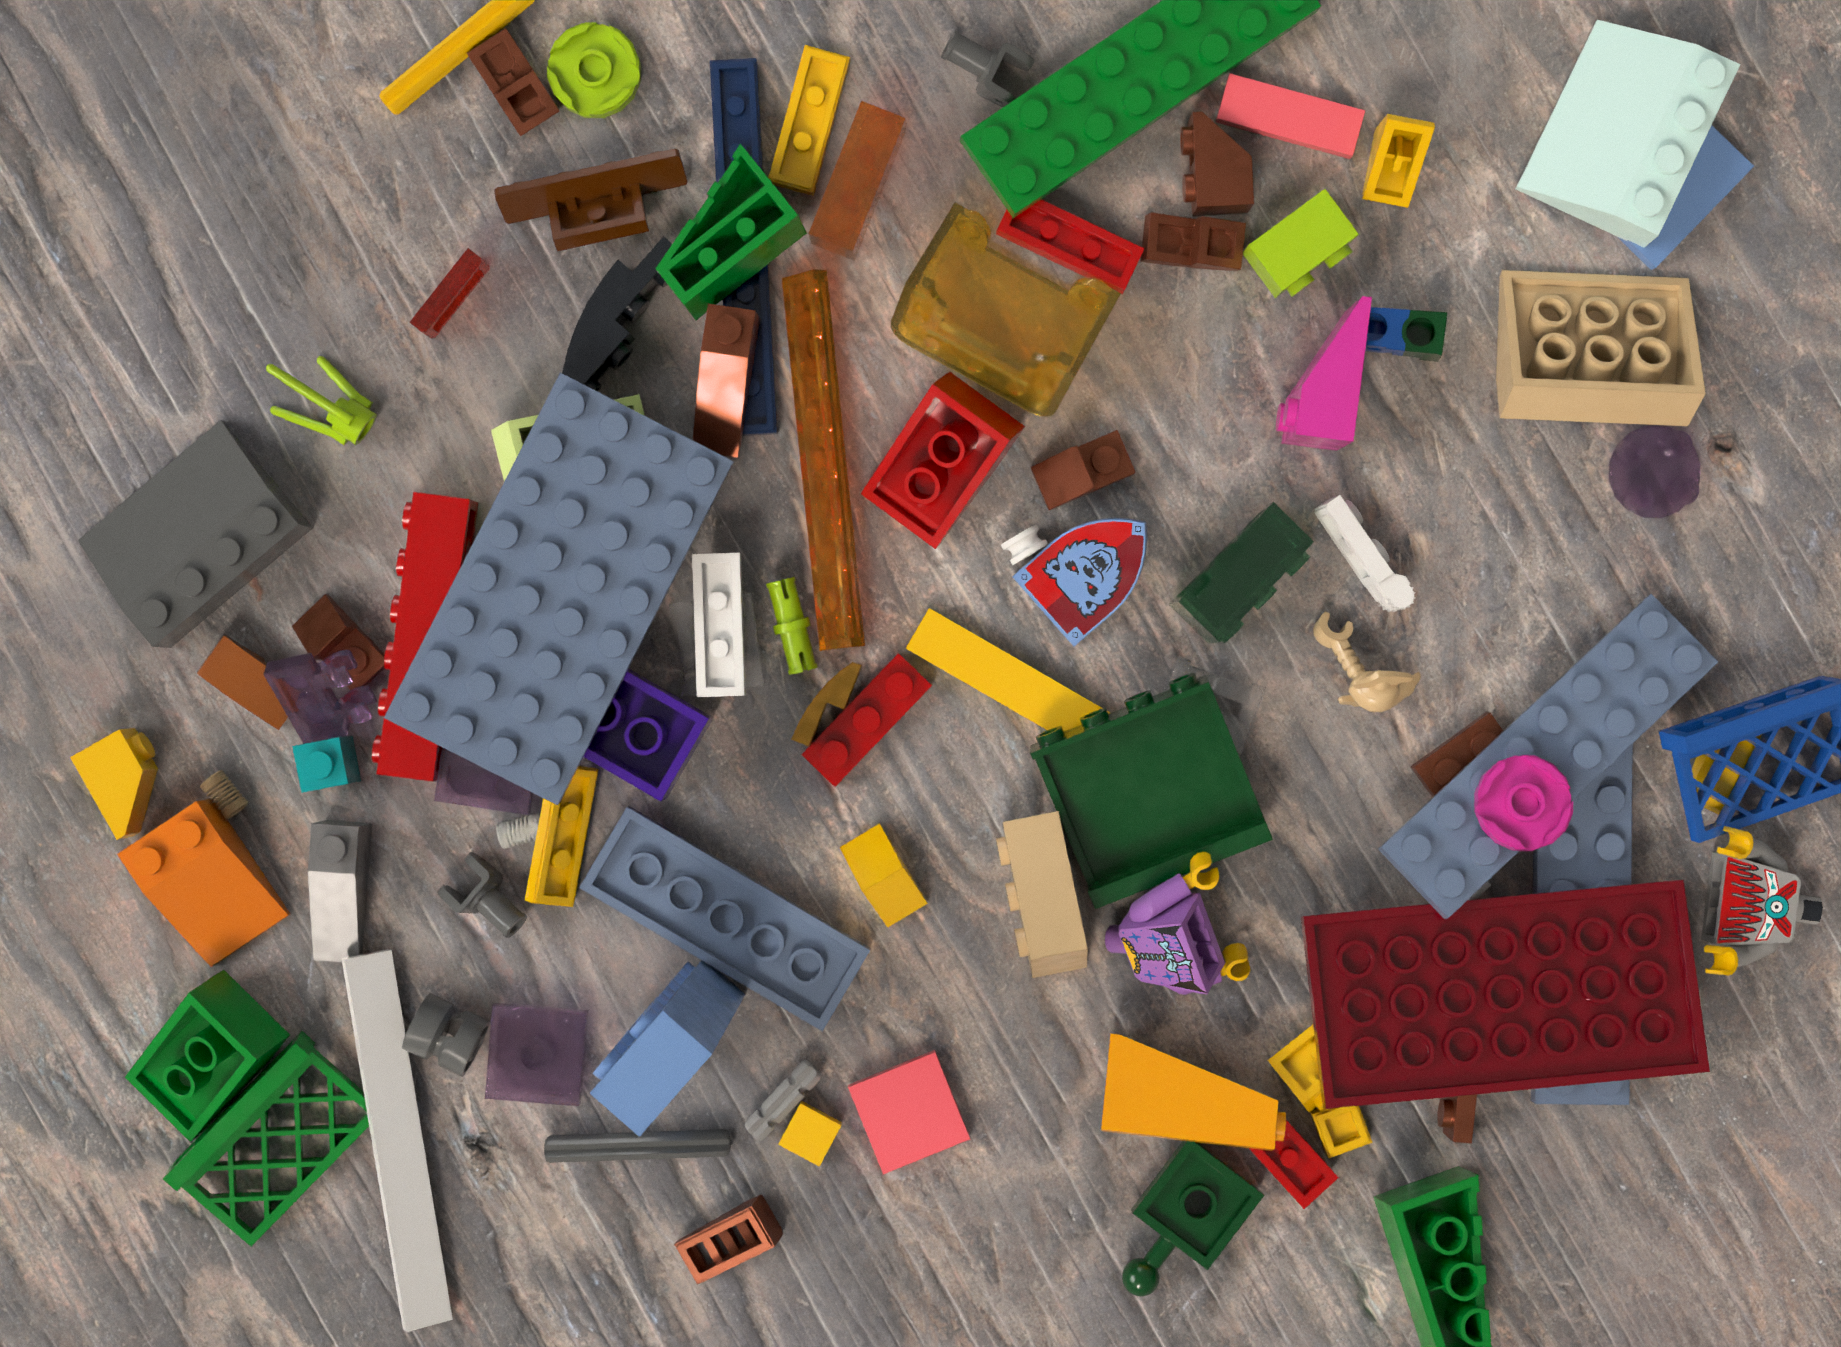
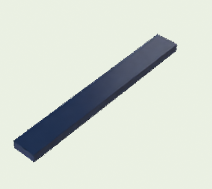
[710,58,778,436]

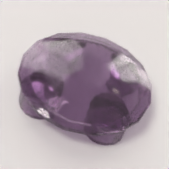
[1608,425,1700,518]

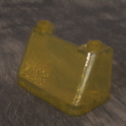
[890,202,1121,417]

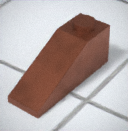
[692,303,760,458]

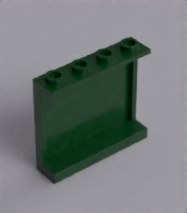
[1030,673,1273,909]

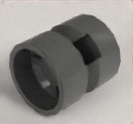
[402,993,490,1077]

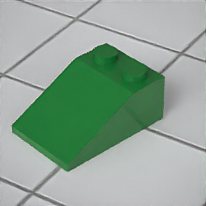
[125,970,290,1142]

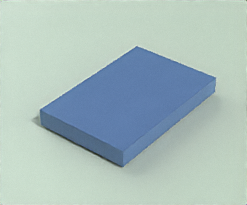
[1618,125,1754,270]

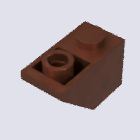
[1180,111,1254,216]

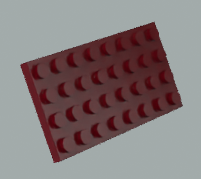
[1301,880,1710,1109]

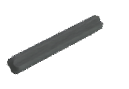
[544,1129,731,1163]

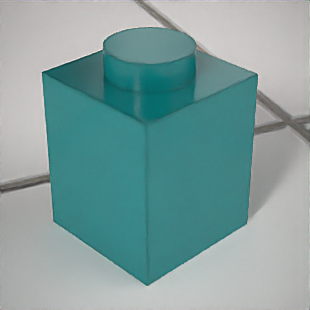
[292,736,361,793]

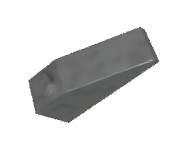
[308,820,372,962]

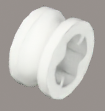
[1001,524,1048,566]

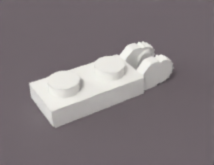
[1314,495,1416,612]

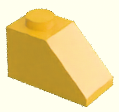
[70,728,158,840]

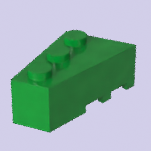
[656,144,807,321]

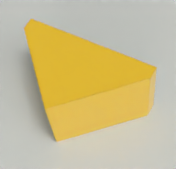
[1362,114,1435,208]
[840,823,928,927]

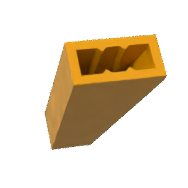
[1101,1033,1286,1151]

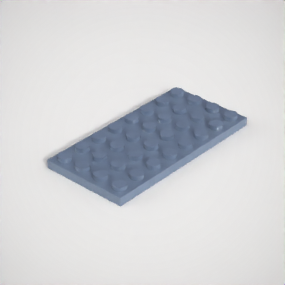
[384,373,734,805]

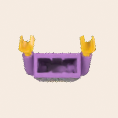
[1105,852,1250,995]

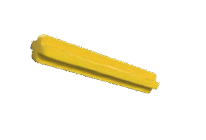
[379,0,535,115]

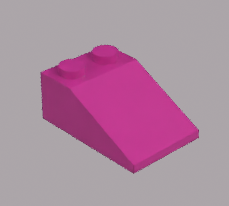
[1276,296,1372,451]

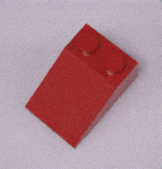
[861,371,1025,549]

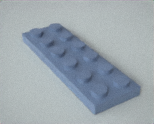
[579,806,871,1032]

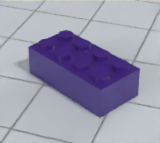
[584,669,714,801]

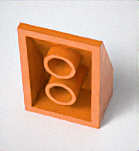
[117,799,290,967]

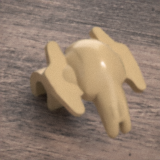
[1313,611,1421,712]

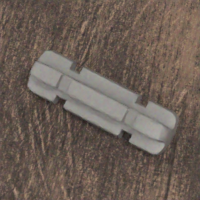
[745,1060,822,1141]

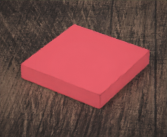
[848,1050,970,1175]

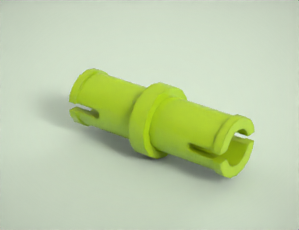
[766,577,818,675]

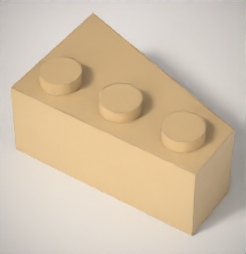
[996,811,1088,978]

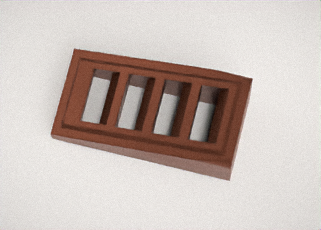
[674,1194,783,1285]

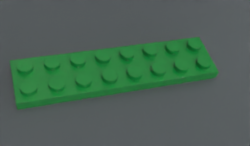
[960,0,1321,218]

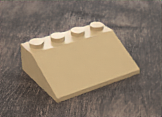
[1496,270,1706,426]

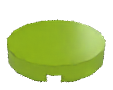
[547,22,641,118]

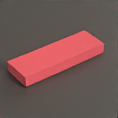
[1215,73,1365,159]

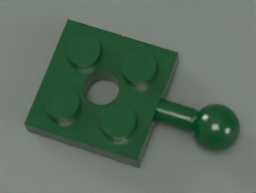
[1122,1141,1265,1297]

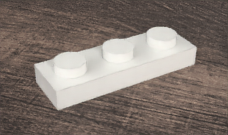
[692,553,746,697]

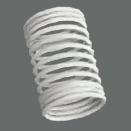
[496,812,540,850]

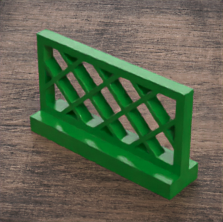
[163,1031,369,1247]

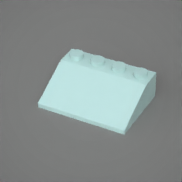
[1515,20,1741,248]

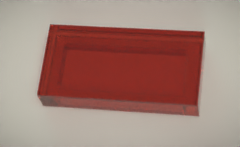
[409,248,490,339]

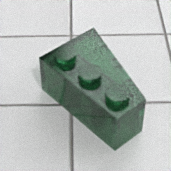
[1168,502,1314,644]

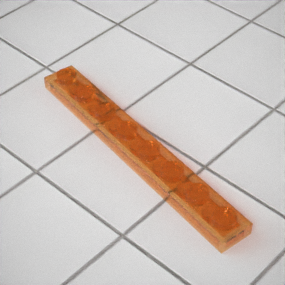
[782,269,865,651]

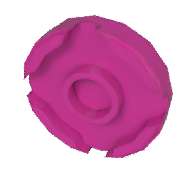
[1474,755,1573,851]

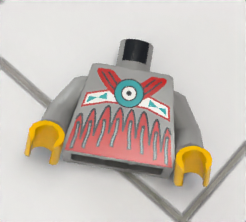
[1701,826,1823,976]

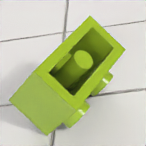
[1243,189,1359,298]

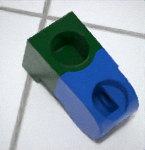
[1365,307,1448,362]

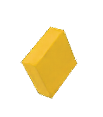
[778,1101,842,1167]
[1310,1106,1373,1159]

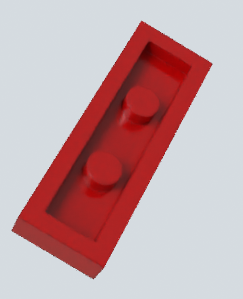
[996,199,1145,295]
[801,653,932,787]

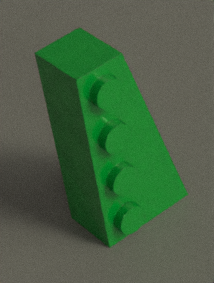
[1373,1166,1492,1347]

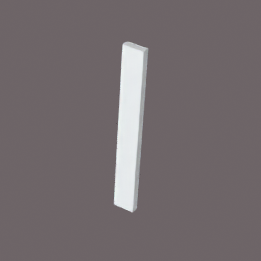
[342,949,453,1332]

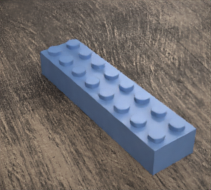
[590,960,745,1137]

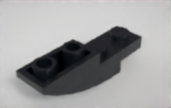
[562,236,672,392]

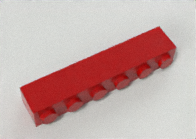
[372,492,479,782]

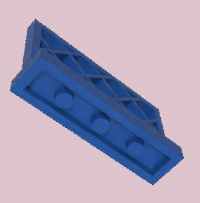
[1659,676,1841,843]

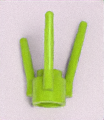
[266,356,377,445]

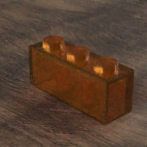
[808,101,906,261]

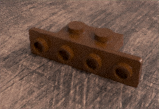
[494,148,688,252]

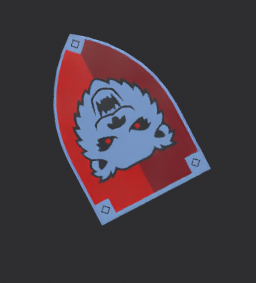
[1012,518,1147,646]

